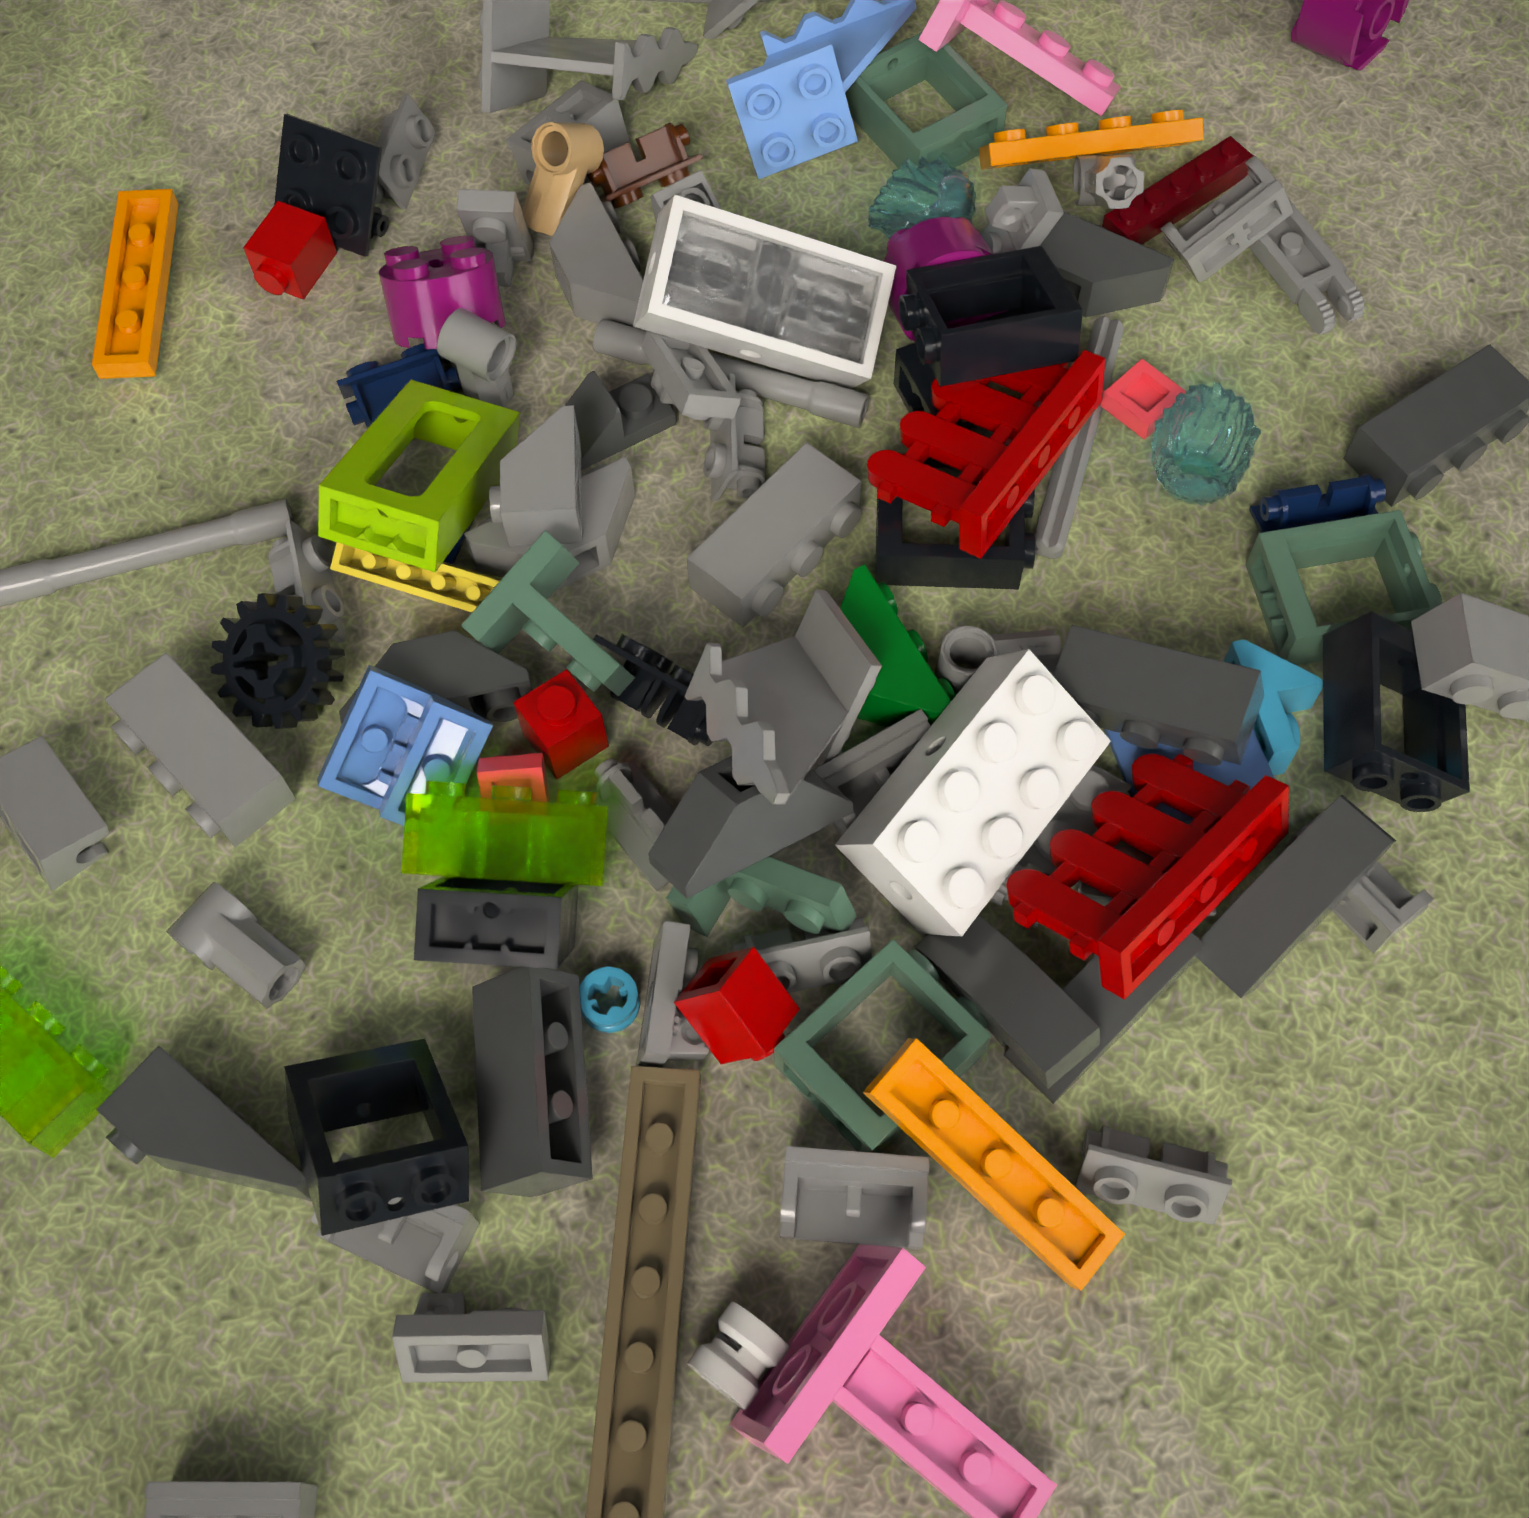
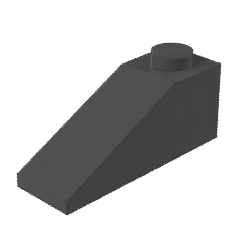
[96,1046,311,1201]

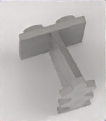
[478,0,698,113]
[685,589,882,805]

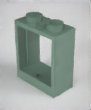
[845,32,1008,188]
[1245,510,1442,665]
[774,939,992,1153]

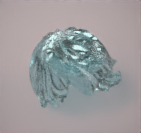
[867,157,976,239]
[1151,383,1261,506]

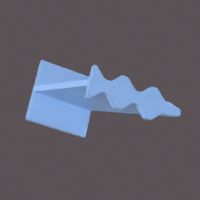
[726,0,917,179]

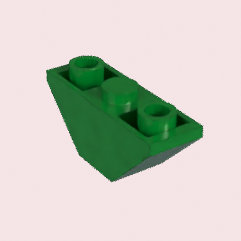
[840,564,956,727]

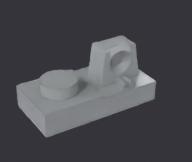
[981,168,1064,254]
[456,189,534,287]
[641,330,741,420]
[636,920,709,1068]
[392,1292,551,1382]

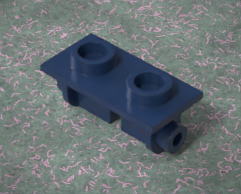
[337,343,462,427]
[1249,474,1386,533]

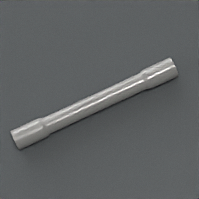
[593,319,870,428]
[0,499,294,606]

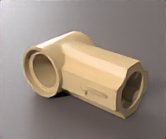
[522,122,604,236]

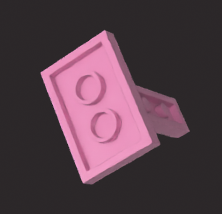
[918,0,1121,116]
[729,1244,1057,1518]

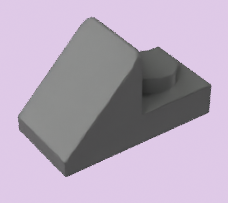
[565,371,676,470]

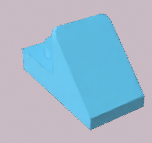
[1224,639,1323,776]

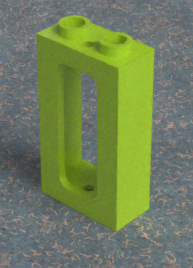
[318,380,520,572]

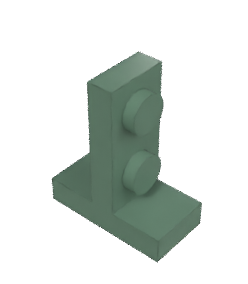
[461,531,635,696]
[666,856,857,937]

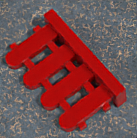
[867,350,1105,559]
[1006,754,1289,1000]

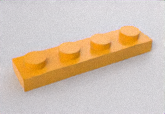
[979,110,1204,170]
[92,189,179,379]
[863,1038,1125,1291]

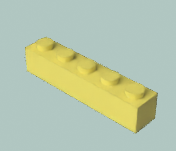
[330,542,502,612]

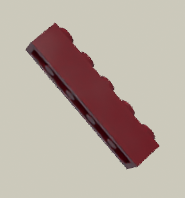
[1102,136,1254,245]

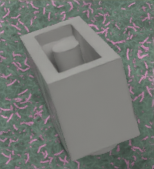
[489,405,582,547]

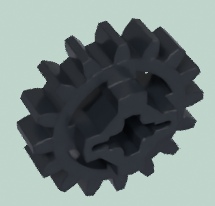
[210,593,345,729]

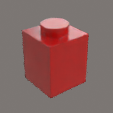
[243,201,337,300]
[513,669,609,780]
[674,946,800,1064]

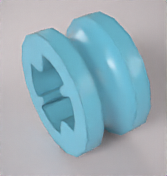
[579,966,640,1033]

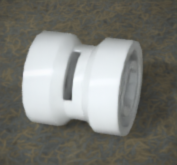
[687,1302,790,1411]

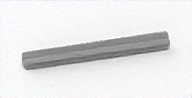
[1035,316,1124,559]

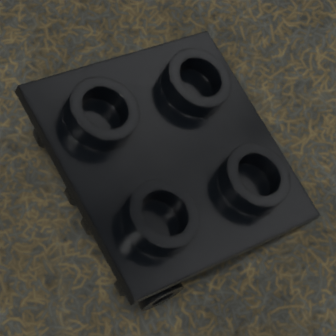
[274,114,389,257]
[593,634,713,746]

